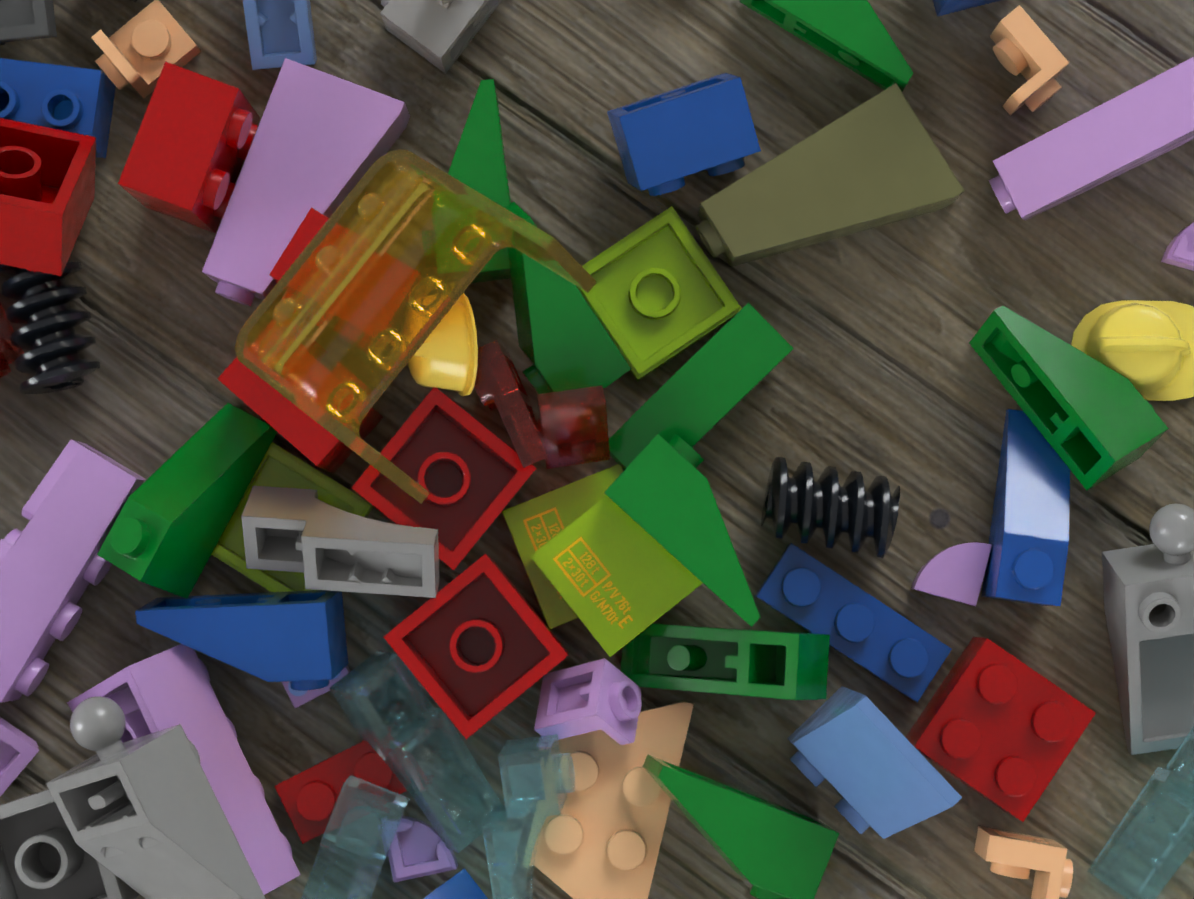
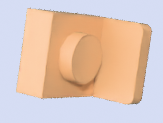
[91,0,201,98]
[990,5,1069,116]
[974,826,1073,899]

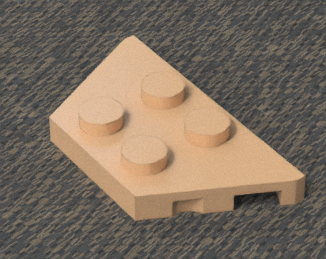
[525,700,694,899]

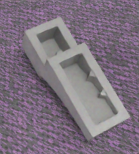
[241,486,440,598]

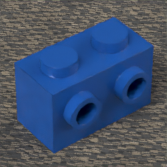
[0,58,116,158]
[607,73,761,196]

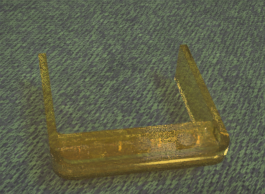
[235,149,596,504]

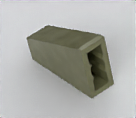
[695,83,964,267]

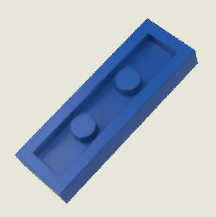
[755,543,952,702]

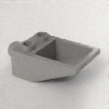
[1102,503,1194,755]
[46,696,266,899]

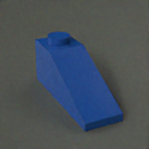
[981,409,1070,606]
[135,590,348,691]

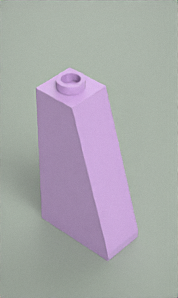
[989,57,1194,221]
[202,58,410,306]

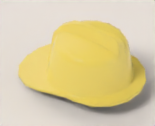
[394,286,478,396]
[1071,300,1194,401]

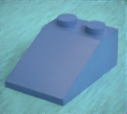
[787,686,962,839]

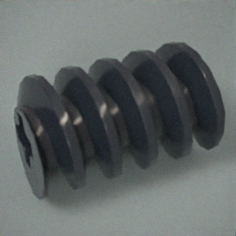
[0,260,100,394]
[761,457,900,558]

